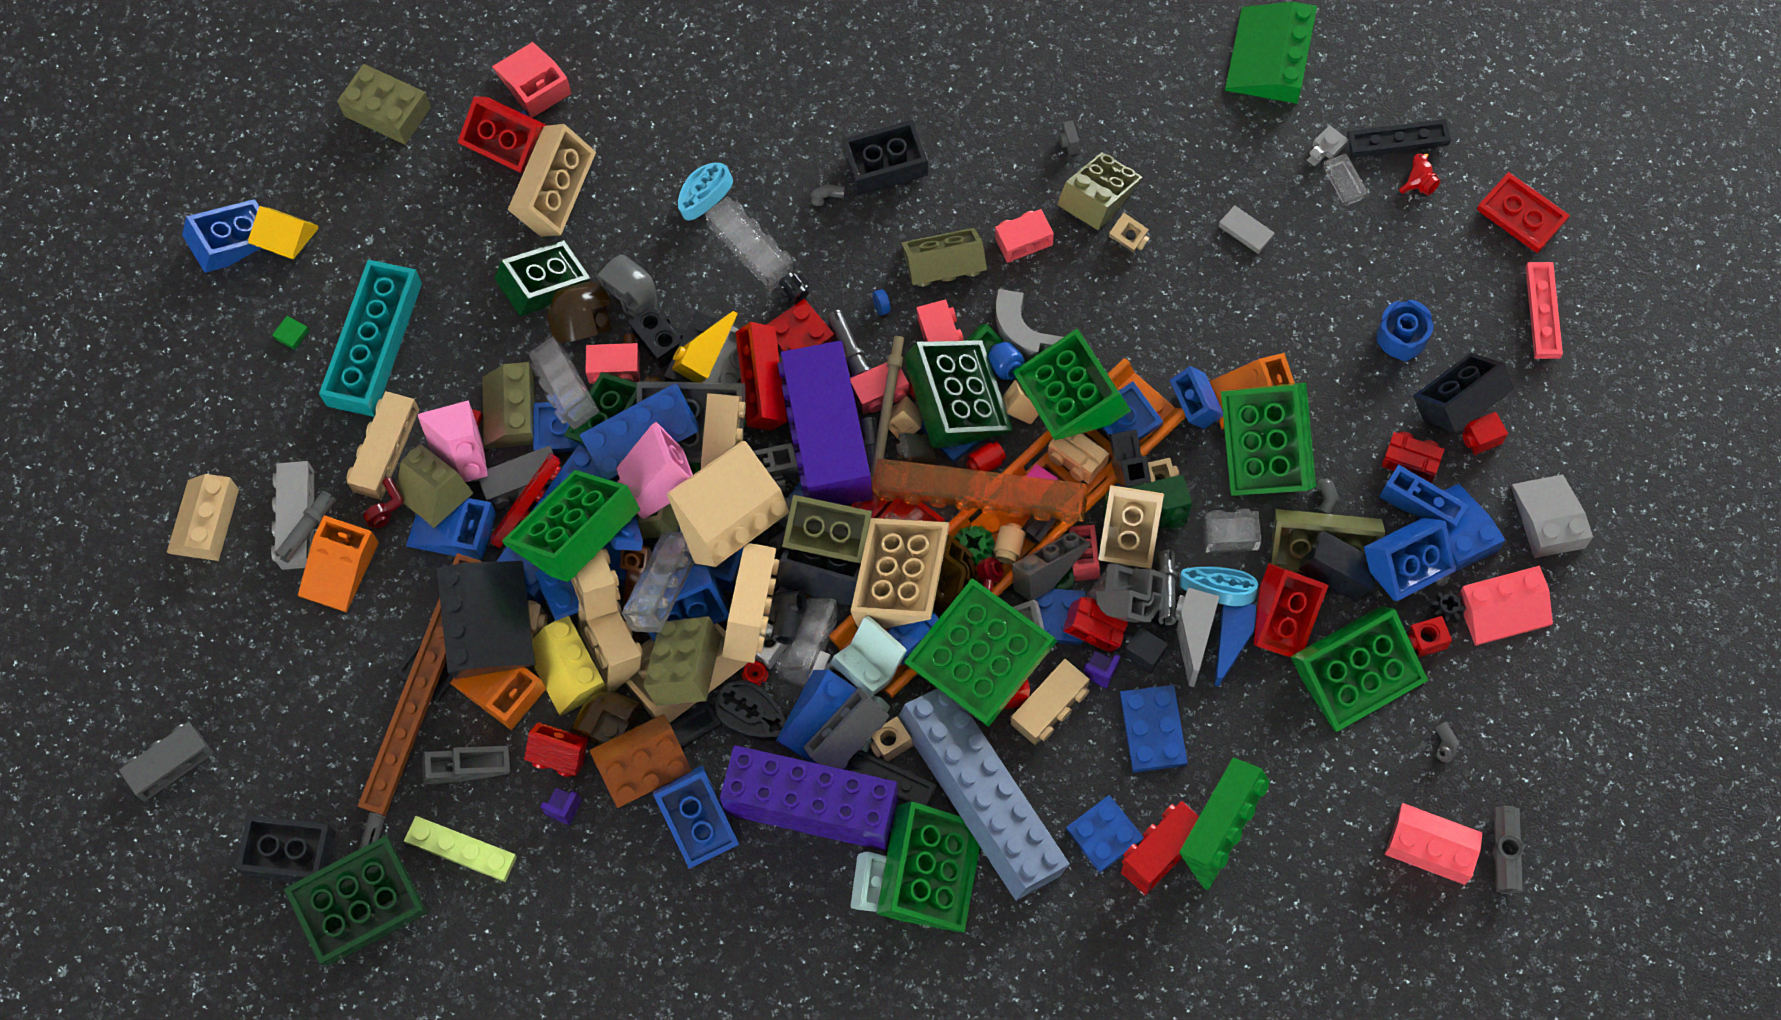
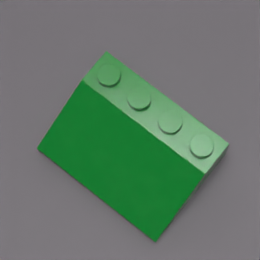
[1225,2,1317,104]
[1013,329,1131,441]
[1221,382,1316,496]
[502,470,640,582]
[1291,606,1428,732]
[1179,757,1270,890]
[876,801,980,932]

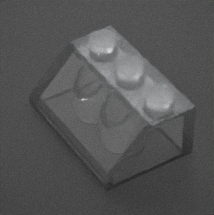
[776,598,839,687]

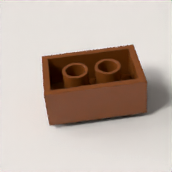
[590,714,692,808]

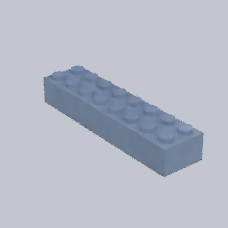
[898,689,1070,901]

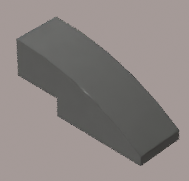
[422,746,510,784]

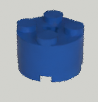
[1376,300,1433,361]

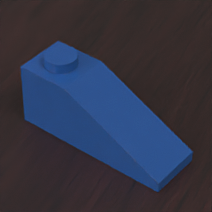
[1379,464,1469,528]
[1215,604,1257,686]

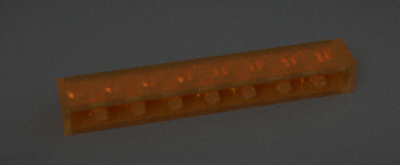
[872,458,1089,524]

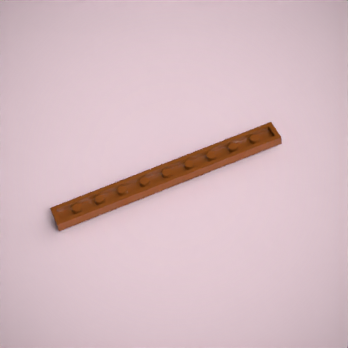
[358,553,482,816]

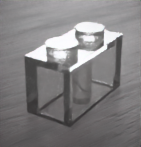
[1203,509,1261,553]

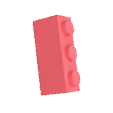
[1457,566,1553,646]
[1385,803,1482,885]

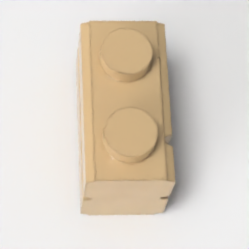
[1048,433,1110,484]

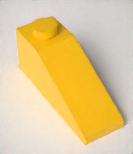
[672,311,738,382]

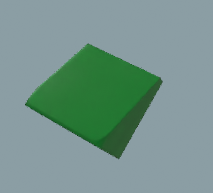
[966,323,1004,356]

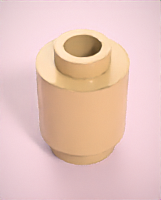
[994,523,1026,564]

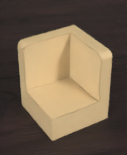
[1002,380,1039,424]
[889,396,923,442]

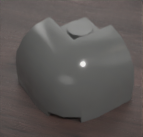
[597,255,658,318]
[1097,564,1167,622]

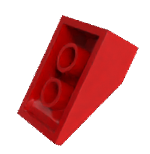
[1254,563,1328,657]

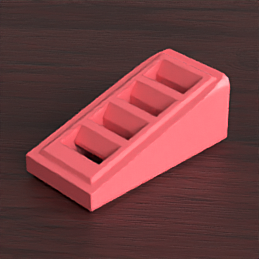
[1069,524,1100,581]

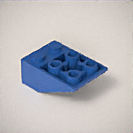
[406,498,497,561]

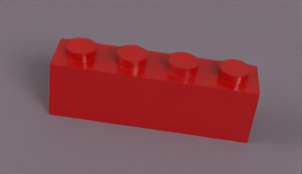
[735,322,787,431]

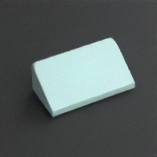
[851,851,887,912]

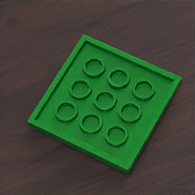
[904,578,1057,727]

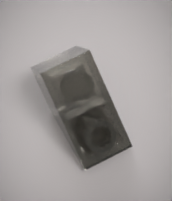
[895,432,937,477]

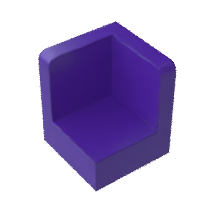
[1083,651,1120,688]
[540,788,582,825]

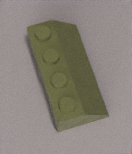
[1270,509,1385,580]

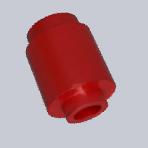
[966,441,1006,477]

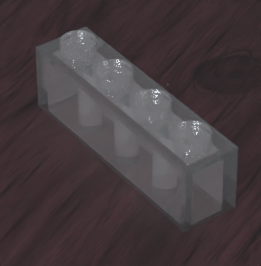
[705,196,793,292]
[529,336,599,430]
[622,532,694,633]

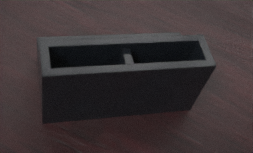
[1299,531,1375,602]

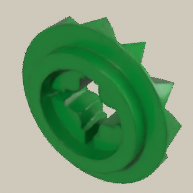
[953,524,995,566]

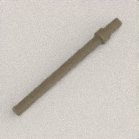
[870,336,904,486]

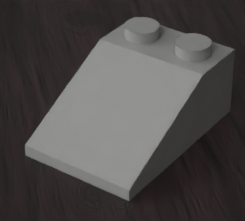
[1511,475,1593,558]
[1176,588,1220,687]

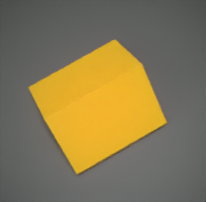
[248,206,318,259]

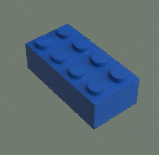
[580,383,702,480]

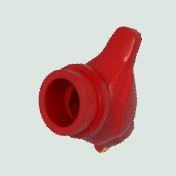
[1399,154,1441,196]

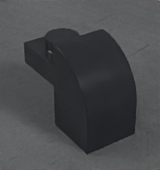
[1109,429,1151,487]

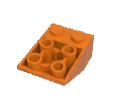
[1209,353,1295,430]
[298,515,379,613]
[450,667,546,730]

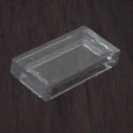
[1323,153,1368,206]

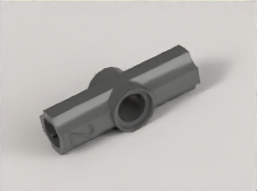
[1492,806,1524,894]

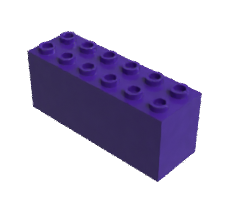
[777,340,873,505]
[720,745,898,851]

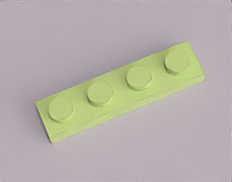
[404,816,517,882]

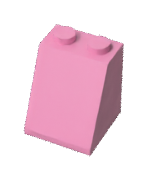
[418,401,488,482]
[616,422,693,520]

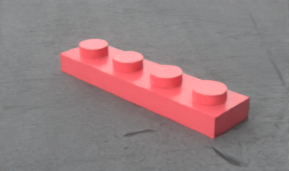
[1525,262,1563,359]

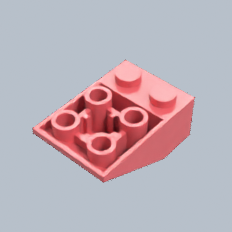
[492,42,572,118]

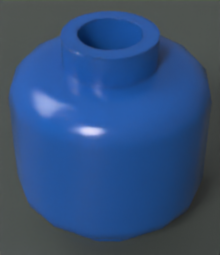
[988,342,1025,380]

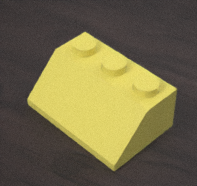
[533,616,607,716]

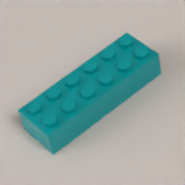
[319,260,422,417]

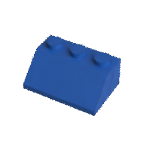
[1364,518,1457,601]

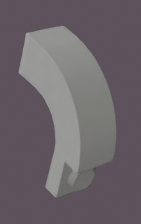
[996,289,1063,360]

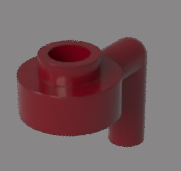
[363,477,404,528]
[977,557,1003,592]

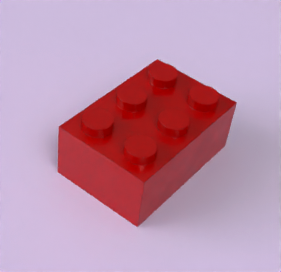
[457,97,547,173]
[1121,801,1199,896]

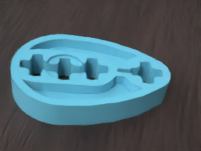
[678,163,733,220]
[1179,567,1258,606]

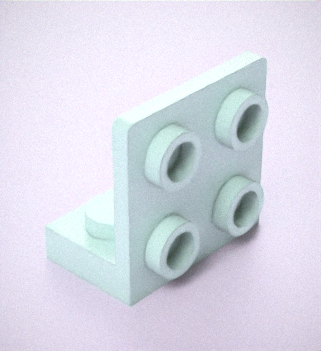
[830,616,907,697]

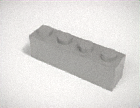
[271,461,314,570]

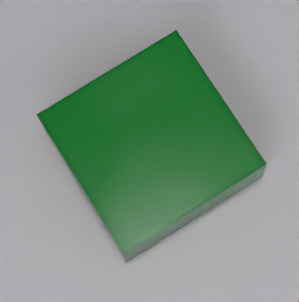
[272,316,309,350]

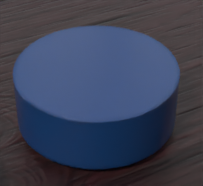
[872,289,891,316]

